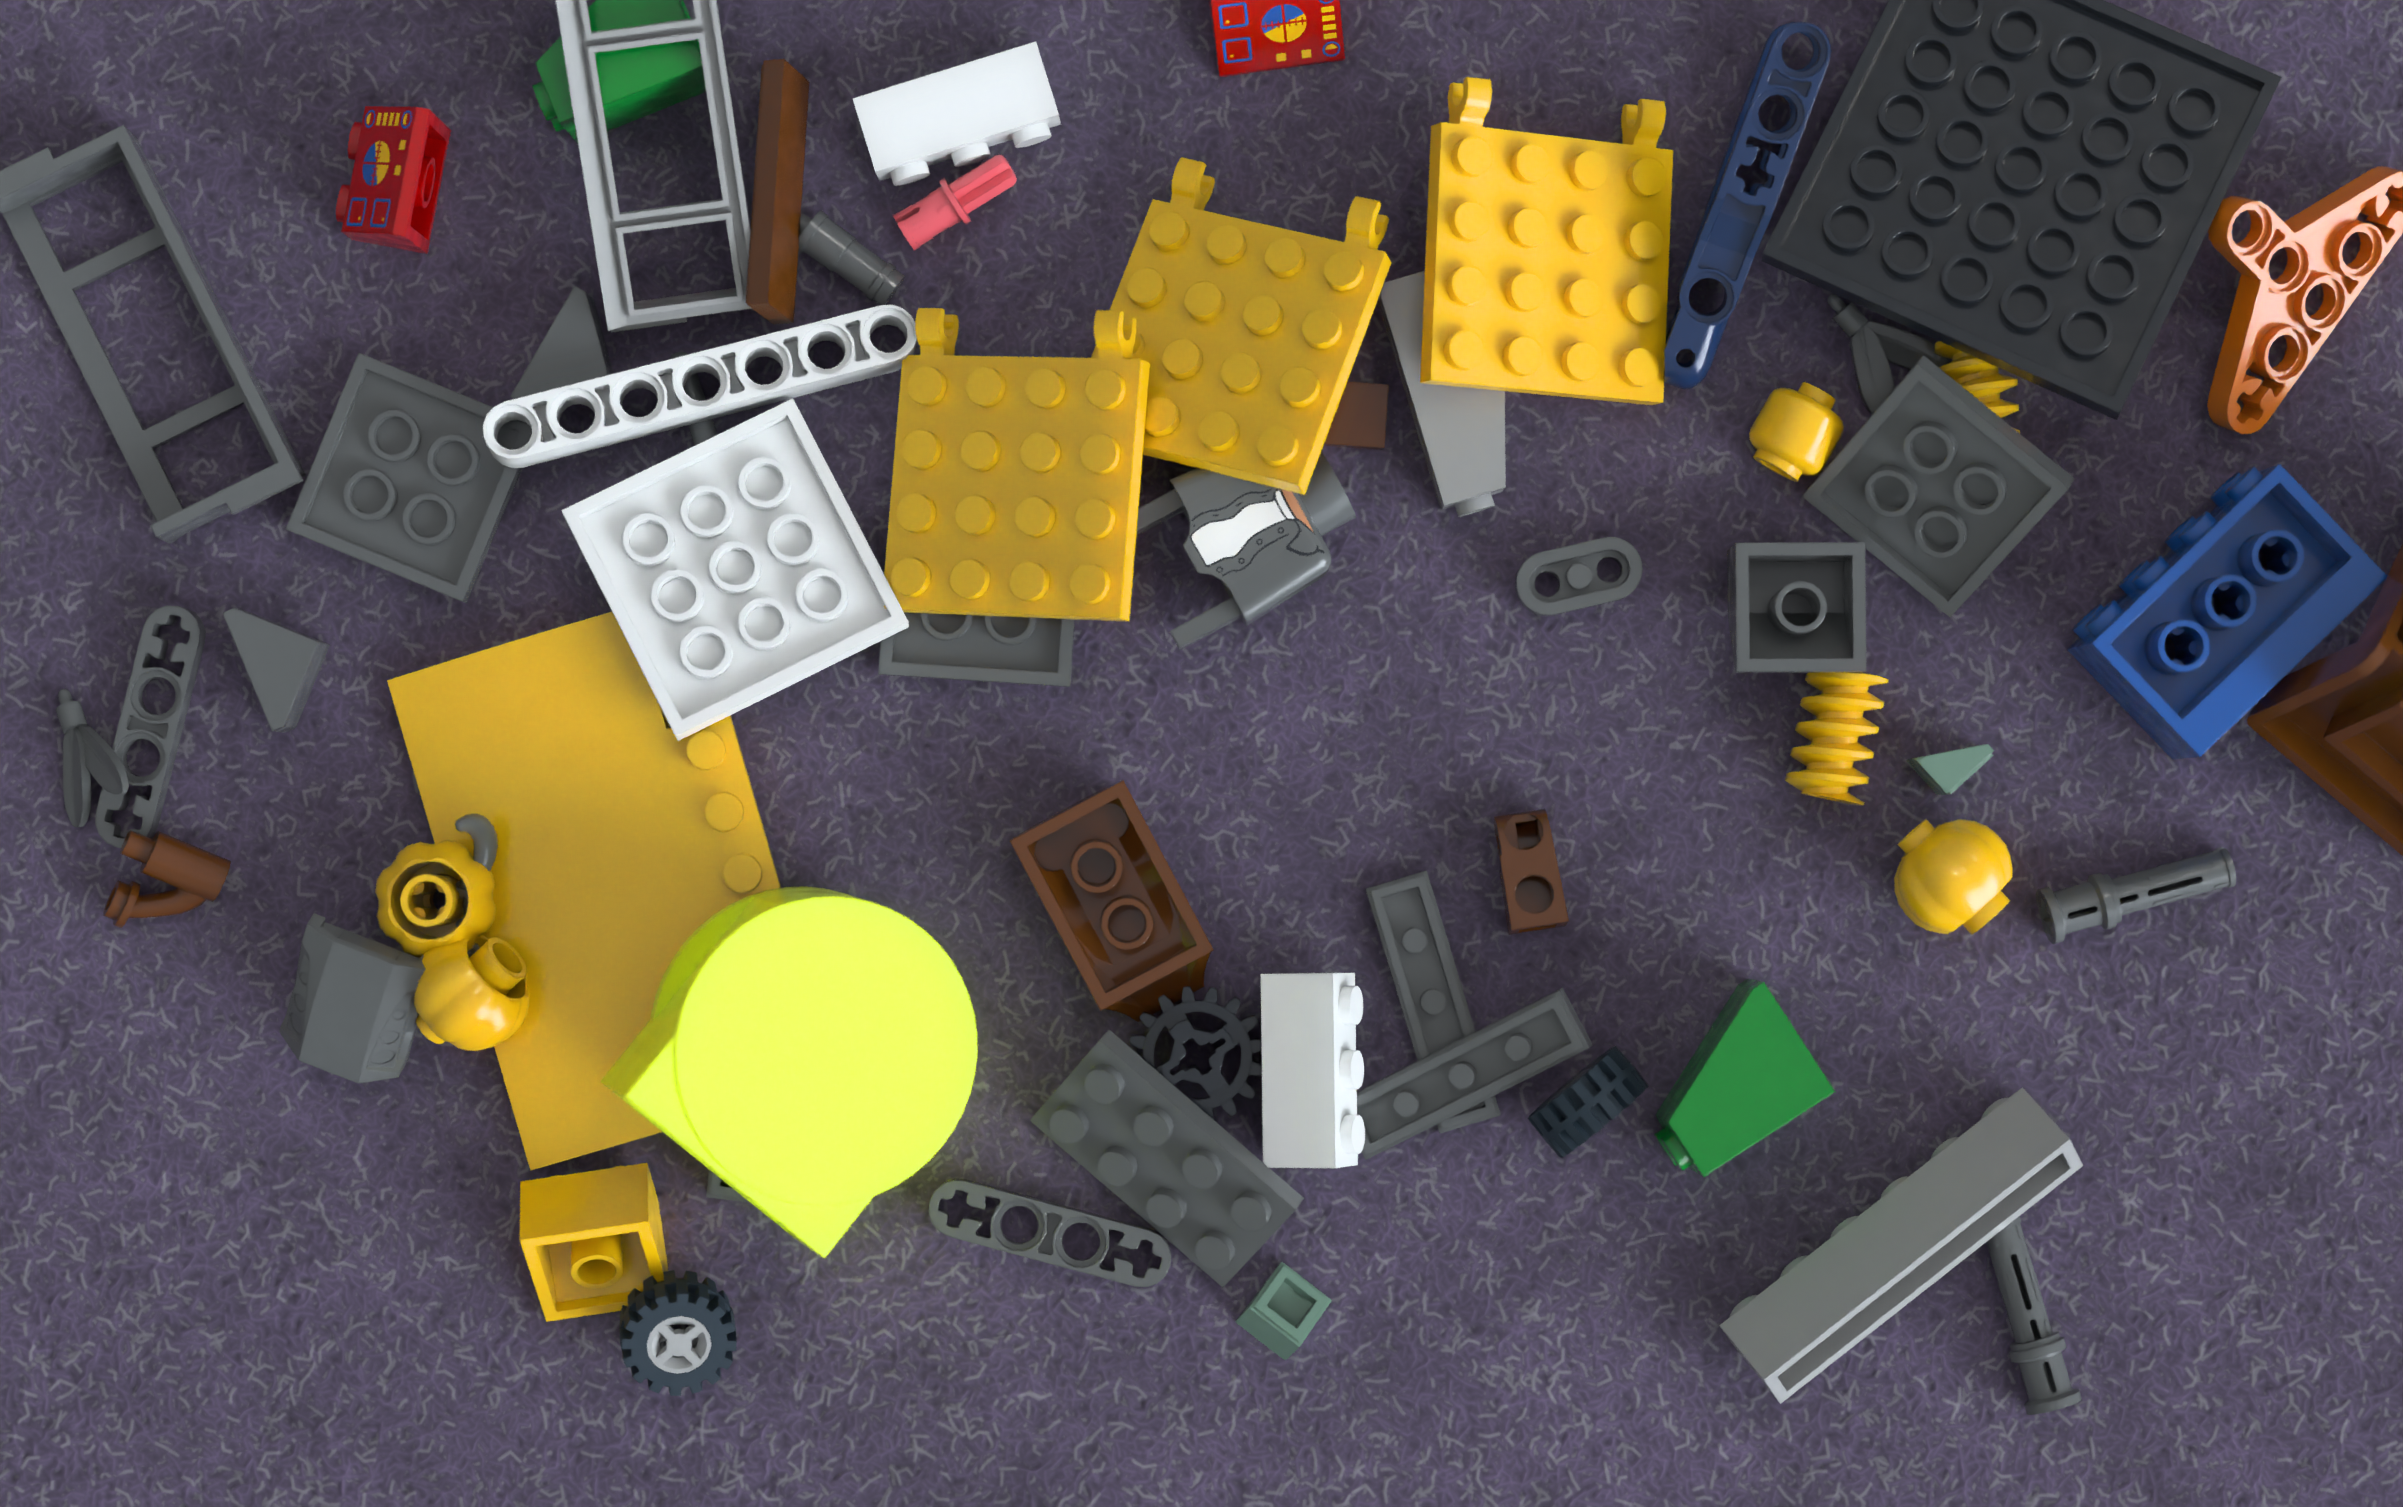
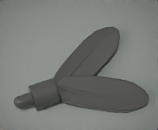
[1827,294,1948,415]
[56,689,129,828]

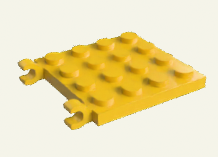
[1420,77,1673,405]
[1091,157,1391,495]
[884,308,1150,621]

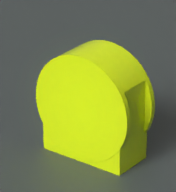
[600,886,978,1259]

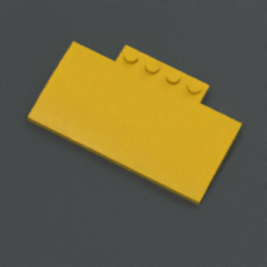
[387,612,781,1171]

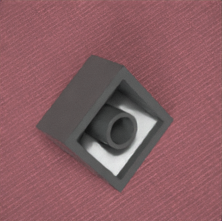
[1727,542,1867,673]

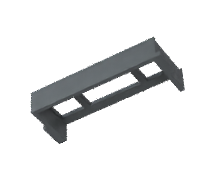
[0,125,306,544]

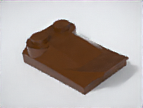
[1010,779,1214,1022]

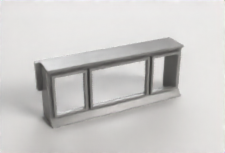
[556,0,751,332]

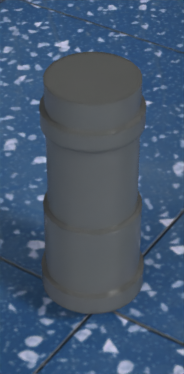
[799,211,906,305]

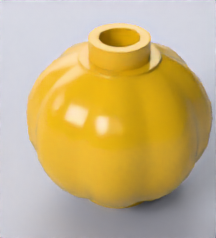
[1894,819,2012,935]
[375,840,496,958]
[414,935,529,1051]

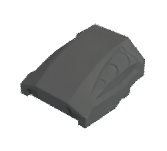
[279,913,426,1084]

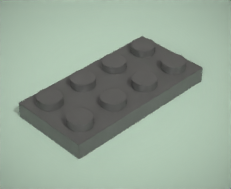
[1030,1030,1304,1287]

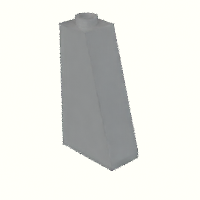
[1377,271,1506,517]

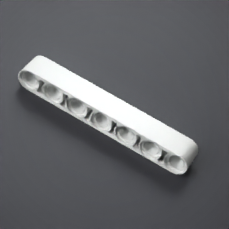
[483,305,917,468]

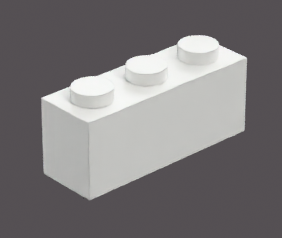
[853,41,1061,186]
[1261,973,1365,1168]

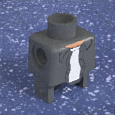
[1136,451,1356,651]

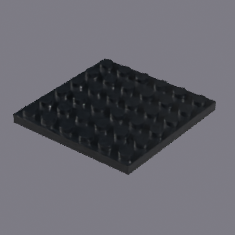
[1762,0,2282,421]

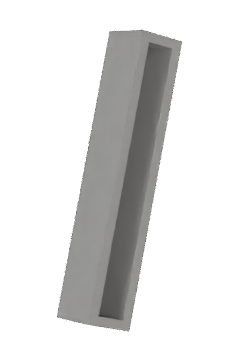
[1719,1087,2083,1404]

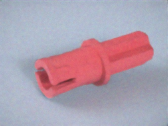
[893,155,1017,250]

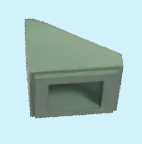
[1906,744,1994,795]
[1236,1261,1332,1360]

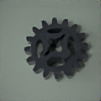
[1129,985,1262,1119]

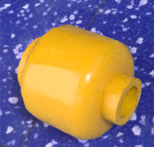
[1749,382,1844,482]

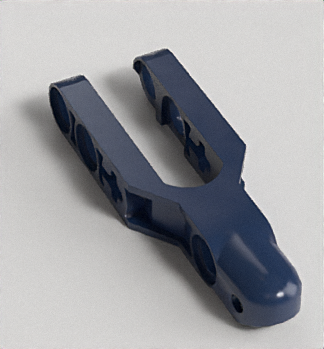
[1664,22,1831,389]

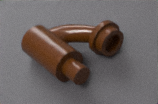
[103,830,231,928]

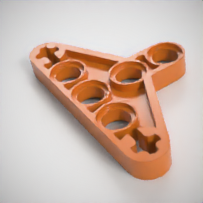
[2207,166,2403,434]

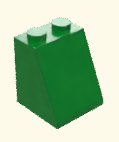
[532,0,706,143]
[1654,978,1835,1177]

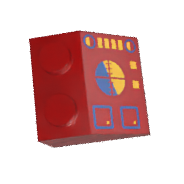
[1209,0,1345,78]
[336,106,451,254]

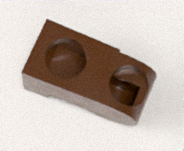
[1494,809,1569,935]

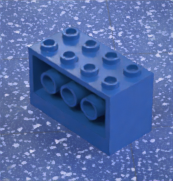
[2067,464,2387,760]

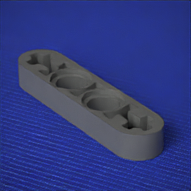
[95,605,206,848]
[928,1178,1171,1287]

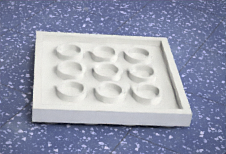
[561,398,909,741]

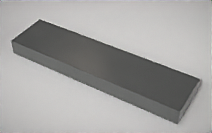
[1365,871,1501,1134]
[1357,987,1593,1160]

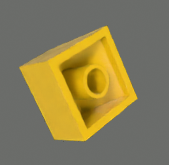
[520,1163,668,1322]

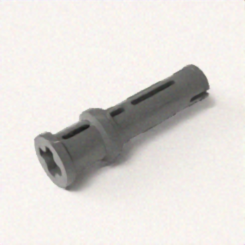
[2036,847,2236,944]
[1986,1216,2082,1415]

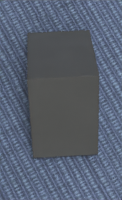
[510,286,614,399]
[223,608,330,733]

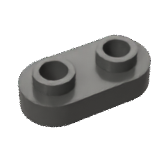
[1515,537,1643,616]

